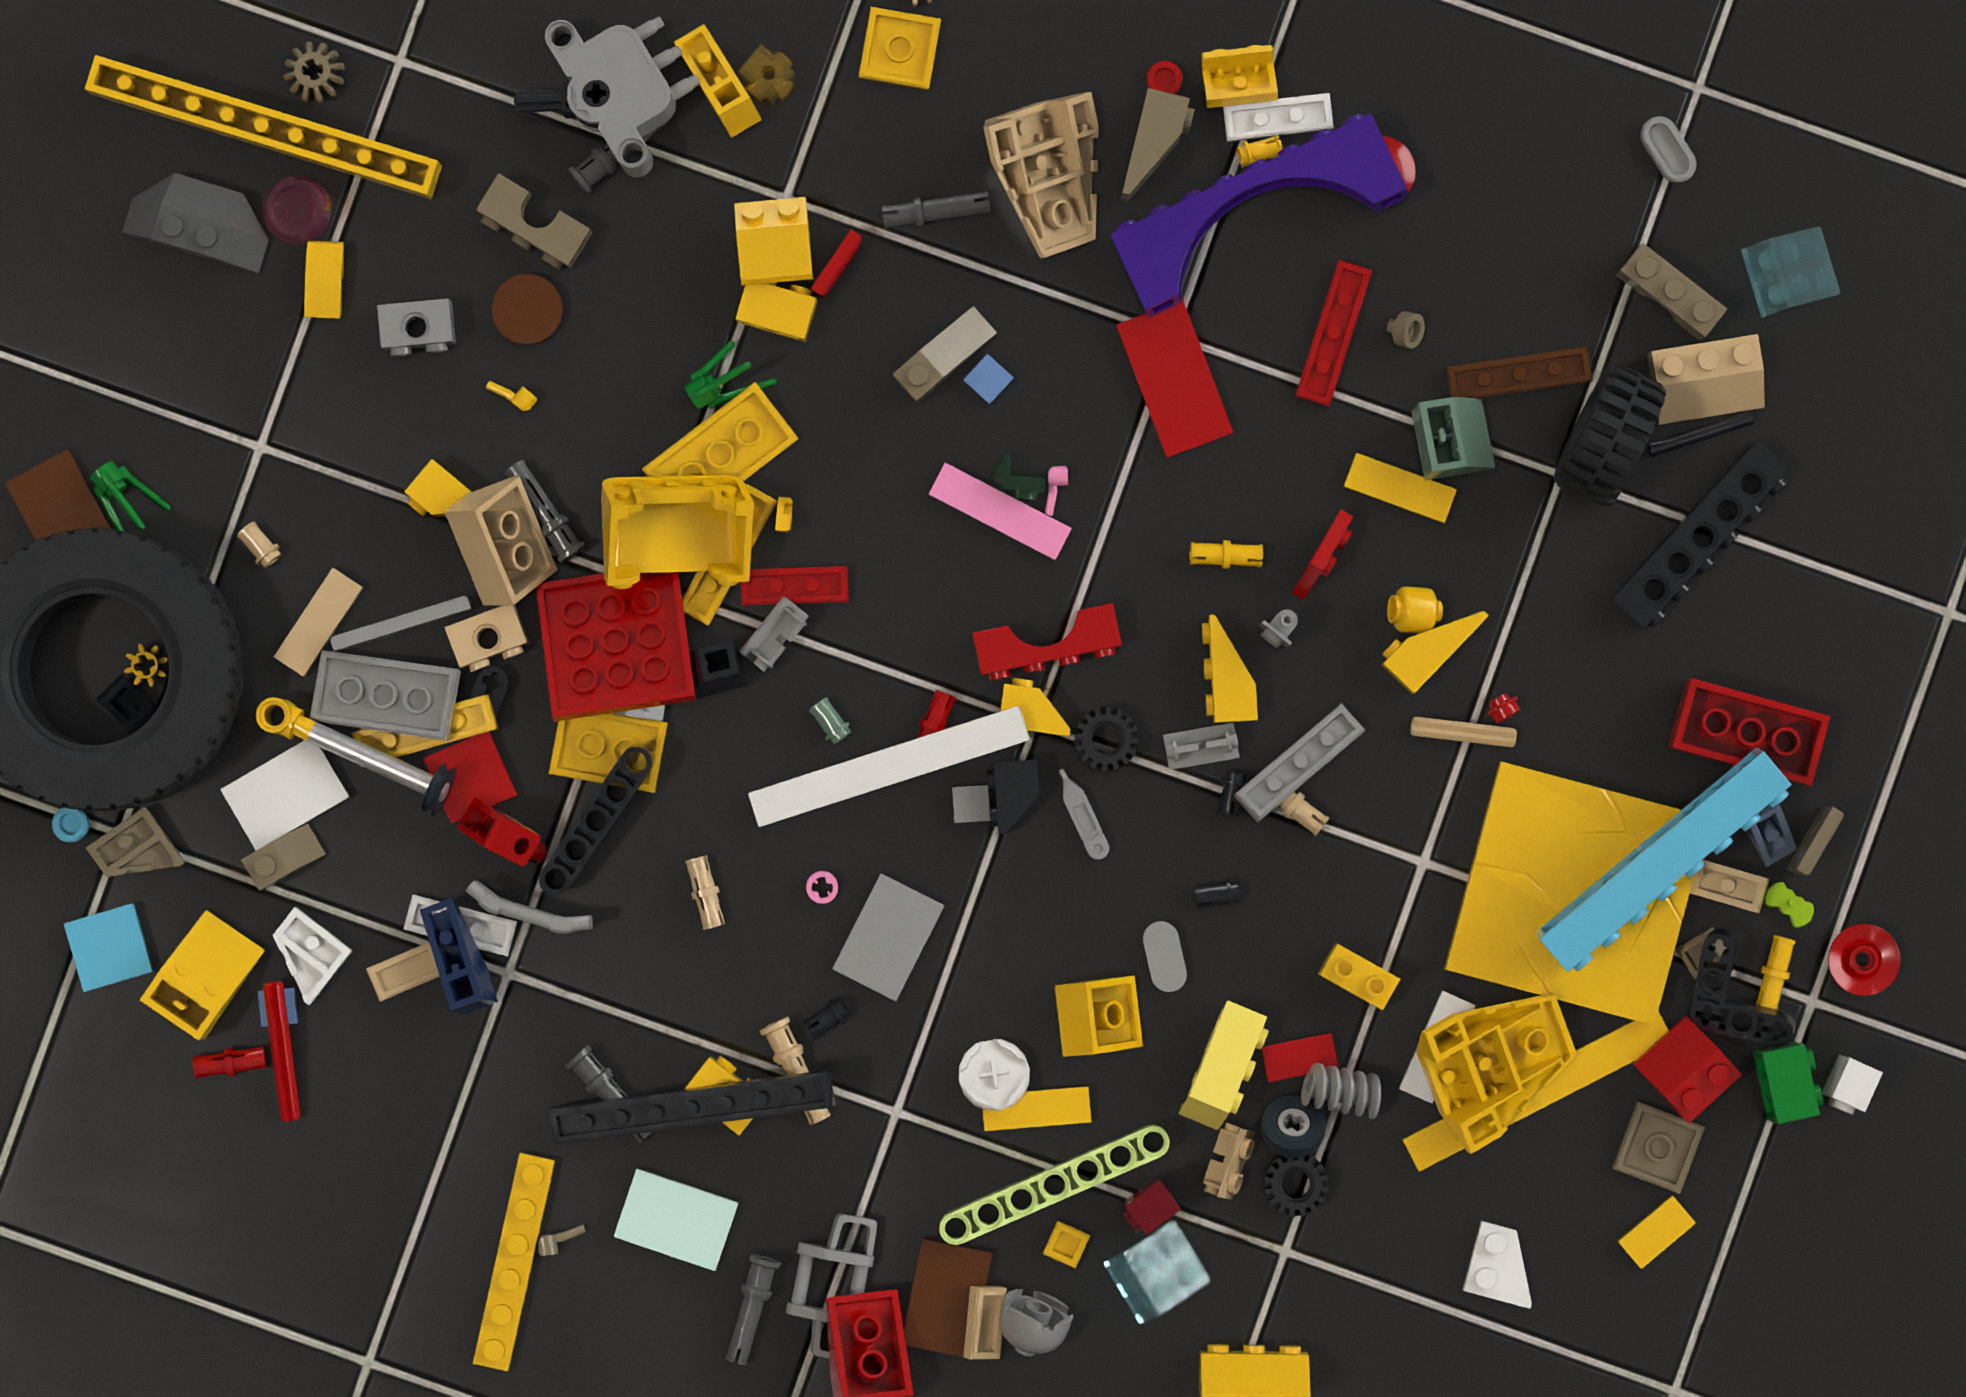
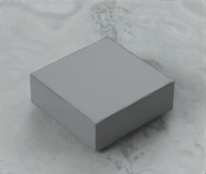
[952,785,990,823]

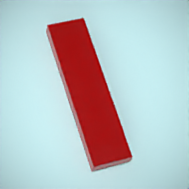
[1295,260,1373,407]

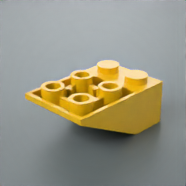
[140,910,265,1040]

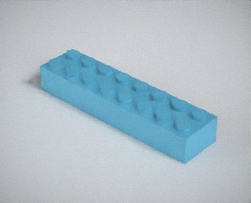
[1535,747,1792,972]

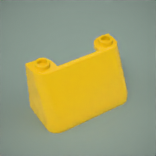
[601,475,754,589]

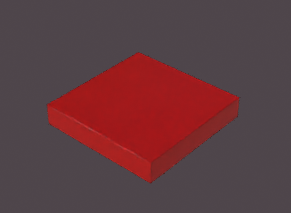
[423,731,518,824]

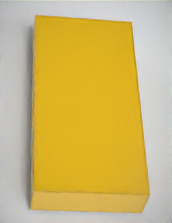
[1617,1195,1696,1269]

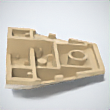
[983,92,1099,258]

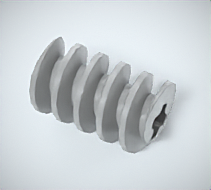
[1301,1062,1381,1119]

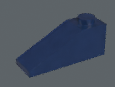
[420,898,498,1014]

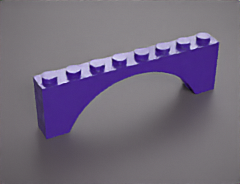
[1110,113,1409,318]

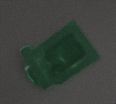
[995,454,1045,500]

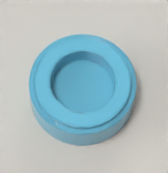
[52,807,90,842]

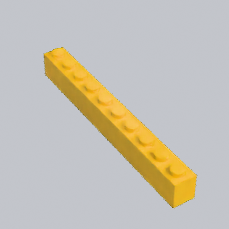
[85,55,442,200]

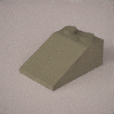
[1121,88,1195,203]

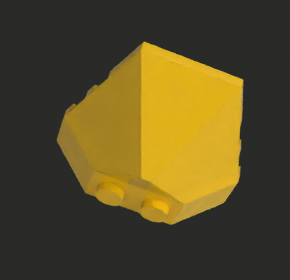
[1416,993,1577,1154]

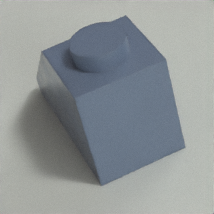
[1746,804,1798,867]

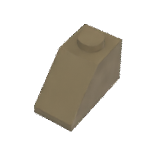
[241,823,326,891]

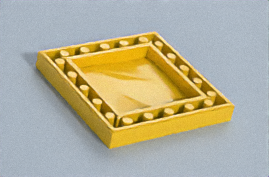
[1444,762,1695,1026]

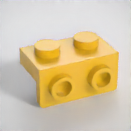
[1201,45,1278,108]

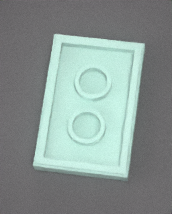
[614,1168,739,1271]

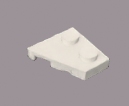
[273,907,353,1005]
[1462,1221,1532,1309]

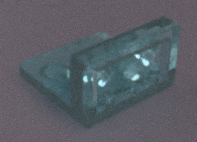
[1741,227,1840,318]
[1103,1221,1210,1324]

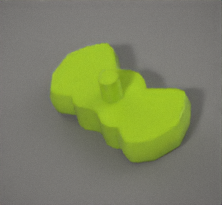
[1764,881,1814,928]

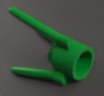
[684,341,777,410]
[90,461,170,531]

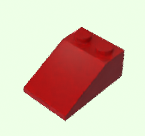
[826,1289,914,1397]

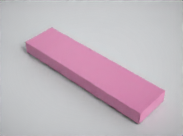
[929,463,1072,560]

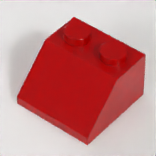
[1632,1016,1742,1123]

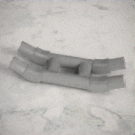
[465,880,593,934]

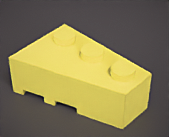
[1178,1000,1269,1130]

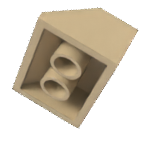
[1647,334,1765,425]
[444,476,558,605]

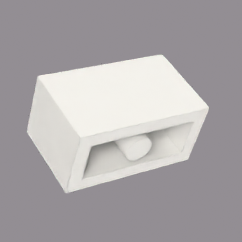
[1822,1055,1883,1115]

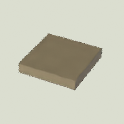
[1786,807,1844,875]
[1612,1101,1705,1194]

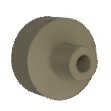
[1387,311,1425,349]

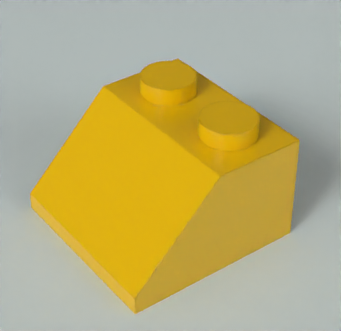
[734,197,813,285]
[1055,975,1143,1057]

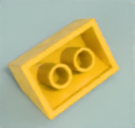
[1199,1344,1311,1397]

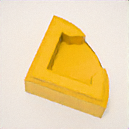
[775,497,793,533]

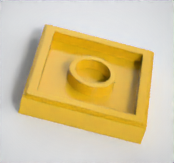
[858,7,941,90]

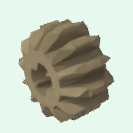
[284,42,345,103]

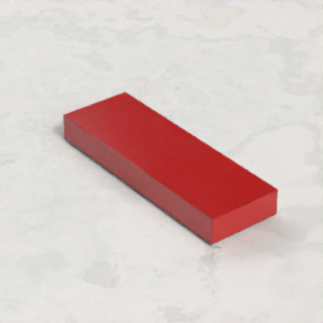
[740,566,849,606]

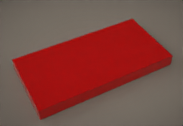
[1116,299,1234,459]

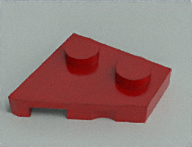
[1292,510,1353,600]

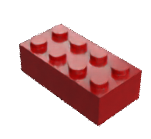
[1667,678,1831,786]

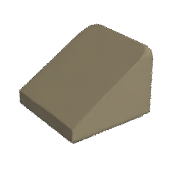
[1676,927,1727,979]

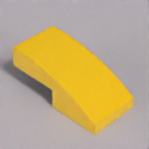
[304,240,344,319]

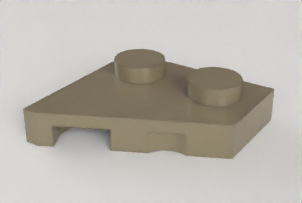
[86,806,185,877]

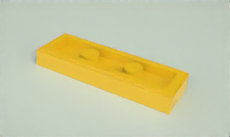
[1343,453,1457,524]
[983,1086,1091,1131]

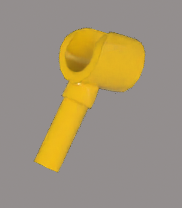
[486,381,538,411]

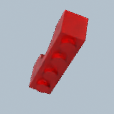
[973,603,1122,681]

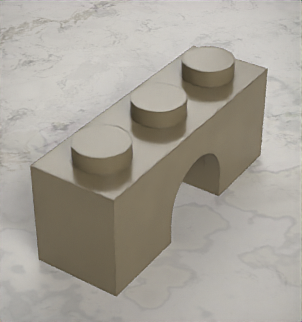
[476,173,593,270]
[1616,243,1727,341]

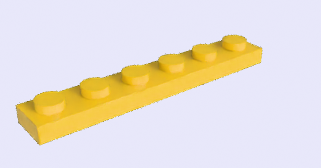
[473,1152,556,1371]

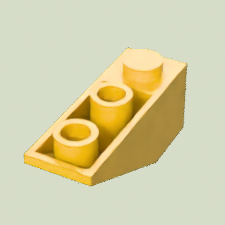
[1202,615,1258,723]

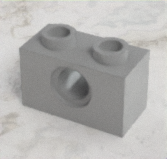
[377,298,456,356]

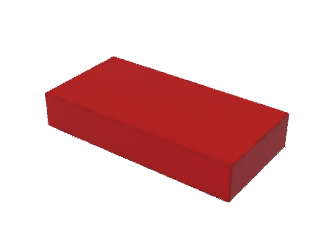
[811,229,863,298]
[1261,1032,1339,1082]

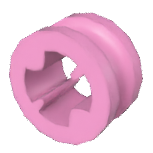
[806,871,838,904]

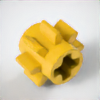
[124,644,169,687]

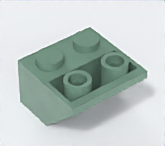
[1411,397,1495,481]

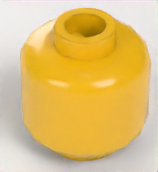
[1387,586,1443,634]

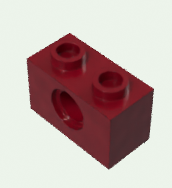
[1122,1176,1181,1235]

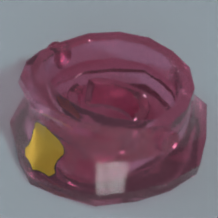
[263,176,333,245]

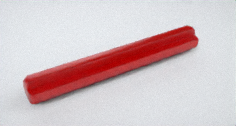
[263,981,300,1122]

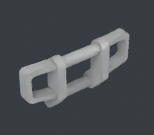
[785,1213,877,1358]

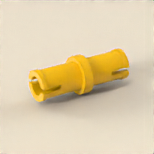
[1189,540,1263,569]
[1755,935,1796,1010]

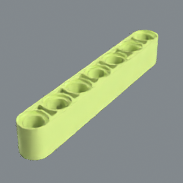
[939,1124,1170,1245]

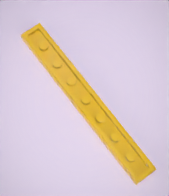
[1402,1011,1668,1172]

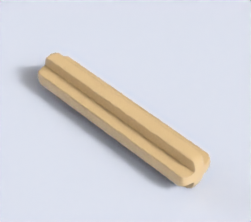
[1410,717,1517,747]

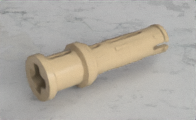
[759,1016,831,1125]

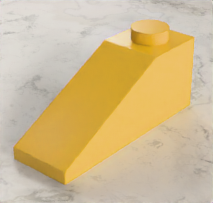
[674,24,762,138]
[1381,611,1489,694]

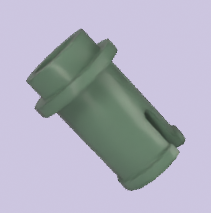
[808,697,851,745]

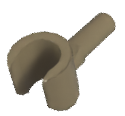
[537,1224,586,1256]

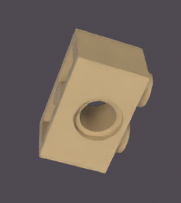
[444,605,530,672]

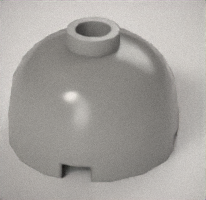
[999,1289,1074,1356]

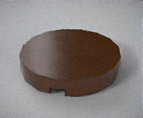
[491,273,564,346]

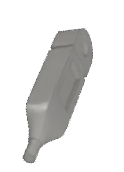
[1059,768,1109,860]

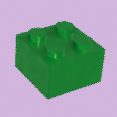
[1752,1041,1824,1124]

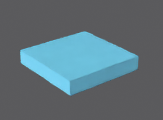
[64,903,154,992]

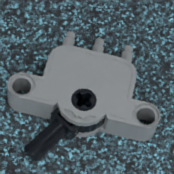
[514,17,700,177]

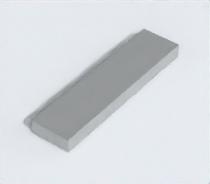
[330,596,474,652]
[1234,704,1365,823]

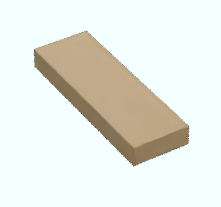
[274,568,364,677]

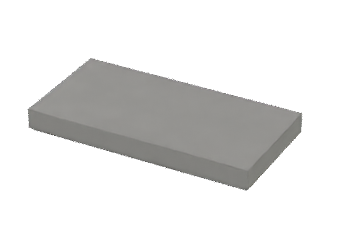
[310,650,461,741]

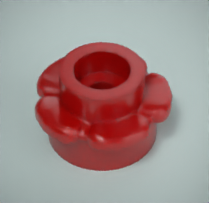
[1487,693,1521,724]

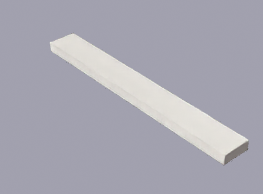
[748,706,1031,827]

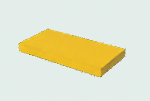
[642,382,799,481]

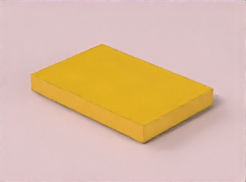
[549,713,668,793]

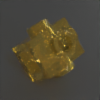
[738,44,795,103]

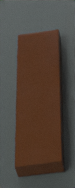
[1445,346,1593,399]

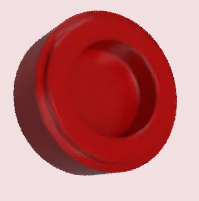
[1147,61,1182,95]

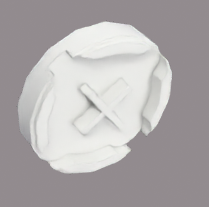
[959,1039,1030,1111]

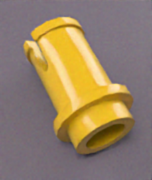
[1236,135,1283,168]

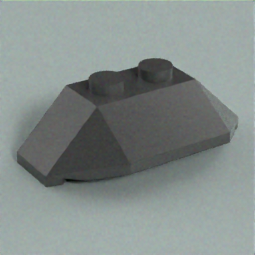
[122,173,269,274]

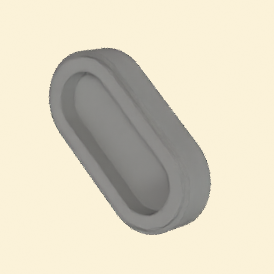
[1640,116,1697,183]
[1143,921,1187,992]

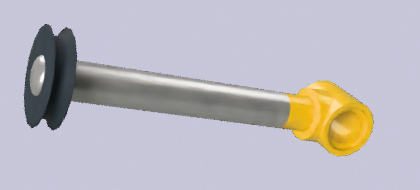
[256,697,456,816]

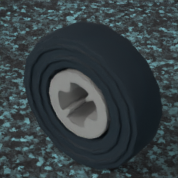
[1261,1095,1325,1158]

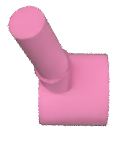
[1044,466,1068,516]

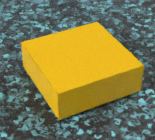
[1043,1220,1090,1268]

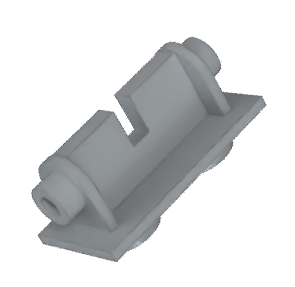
[739,596,809,672]
[1258,609,1298,648]
[1163,723,1240,770]

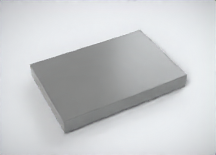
[832,873,945,1001]

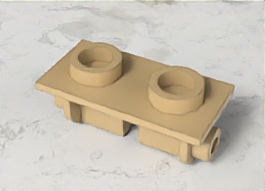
[1202,1123,1255,1200]

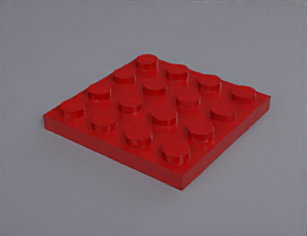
[536,572,696,722]

